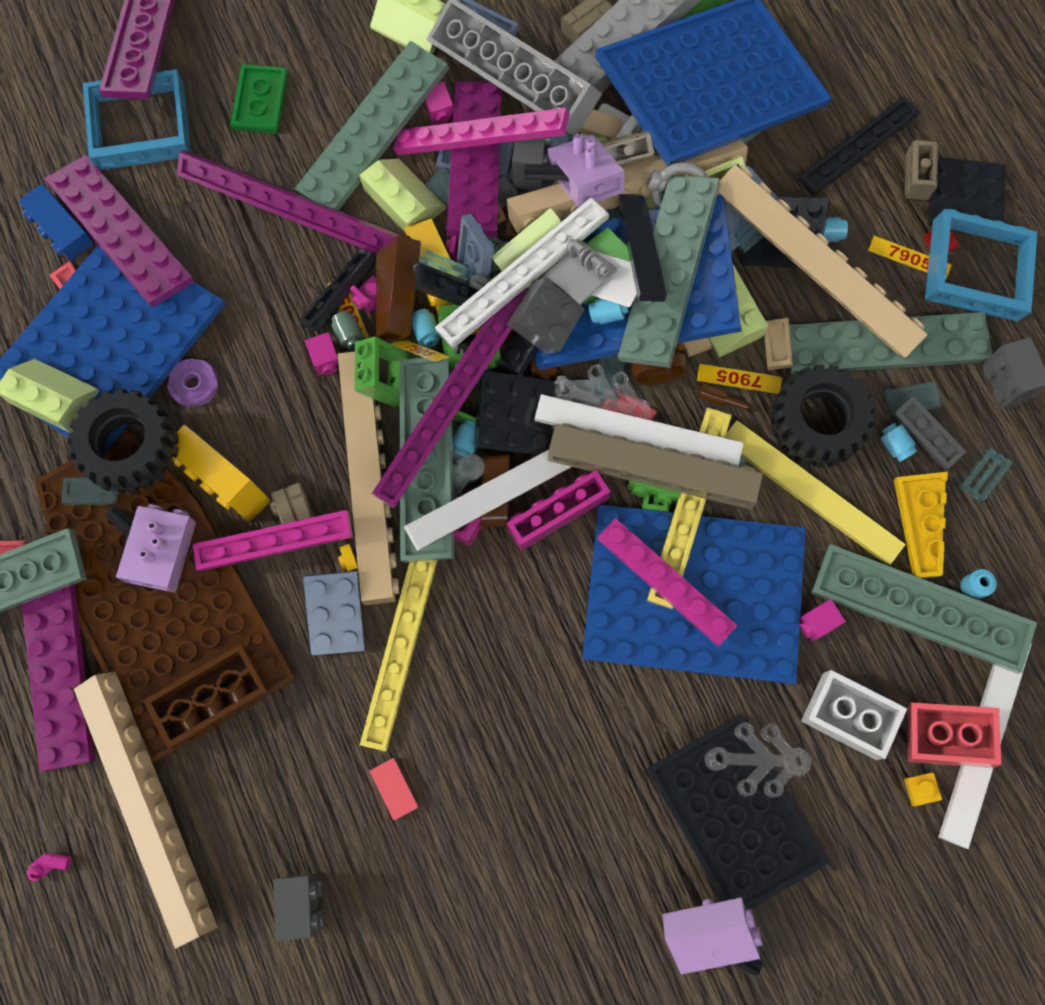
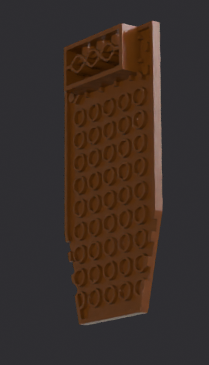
[35,429,297,764]

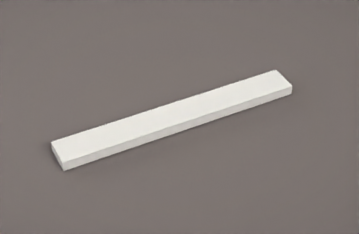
[435,197,609,348]
[535,394,743,467]
[404,450,571,551]
[938,643,1032,849]

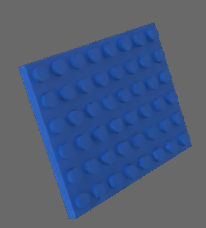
[595,0,832,167]
[535,195,742,370]
[0,245,226,454]
[582,505,805,685]

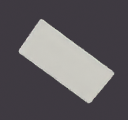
[542,252,637,307]

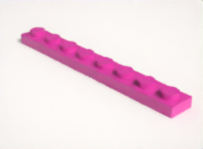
[393,108,570,155]

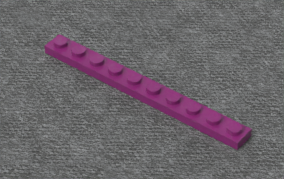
[177,150,400,254]
[371,287,528,509]

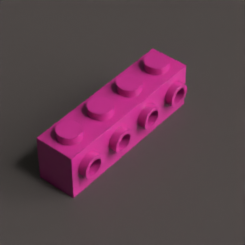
[507,470,611,551]

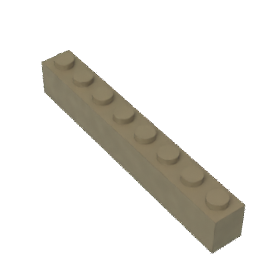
[548,423,763,510]

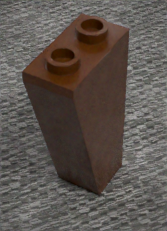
[376,235,421,342]

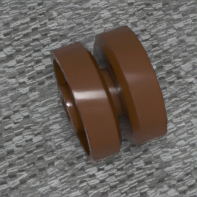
[631,343,688,385]

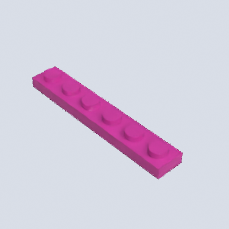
[193,510,353,571]
[597,518,737,647]

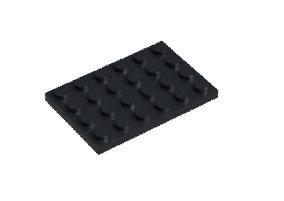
[645,714,829,910]

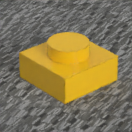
[338,544,359,574]
[904,772,942,806]

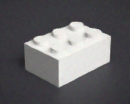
[801,670,907,760]

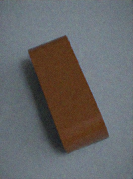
[481,454,510,527]

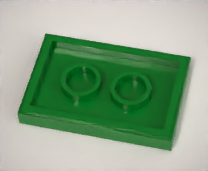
[230,64,289,134]

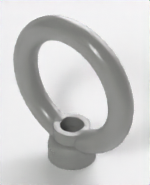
[646,162,709,208]

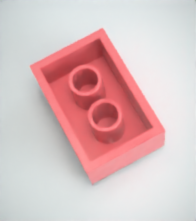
[907,703,1001,768]

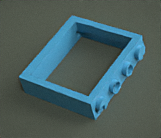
[83,69,191,170]
[925,209,1037,322]

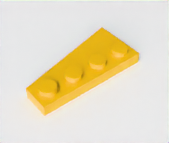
[894,472,948,579]

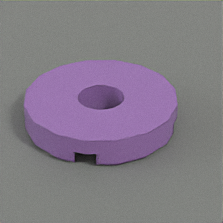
[167,358,219,408]

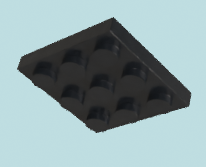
[927,157,1006,226]
[742,197,831,268]
[474,371,554,456]

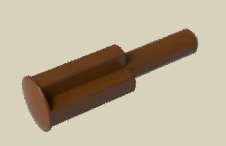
[698,384,750,410]

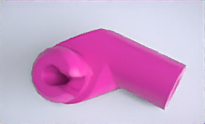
[27,853,72,881]

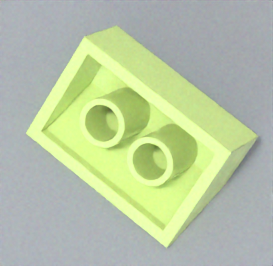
[370,0,446,54]
[360,159,446,232]
[492,208,561,288]
[708,265,768,357]
[0,359,99,433]

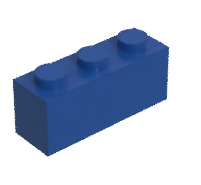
[18,183,94,261]

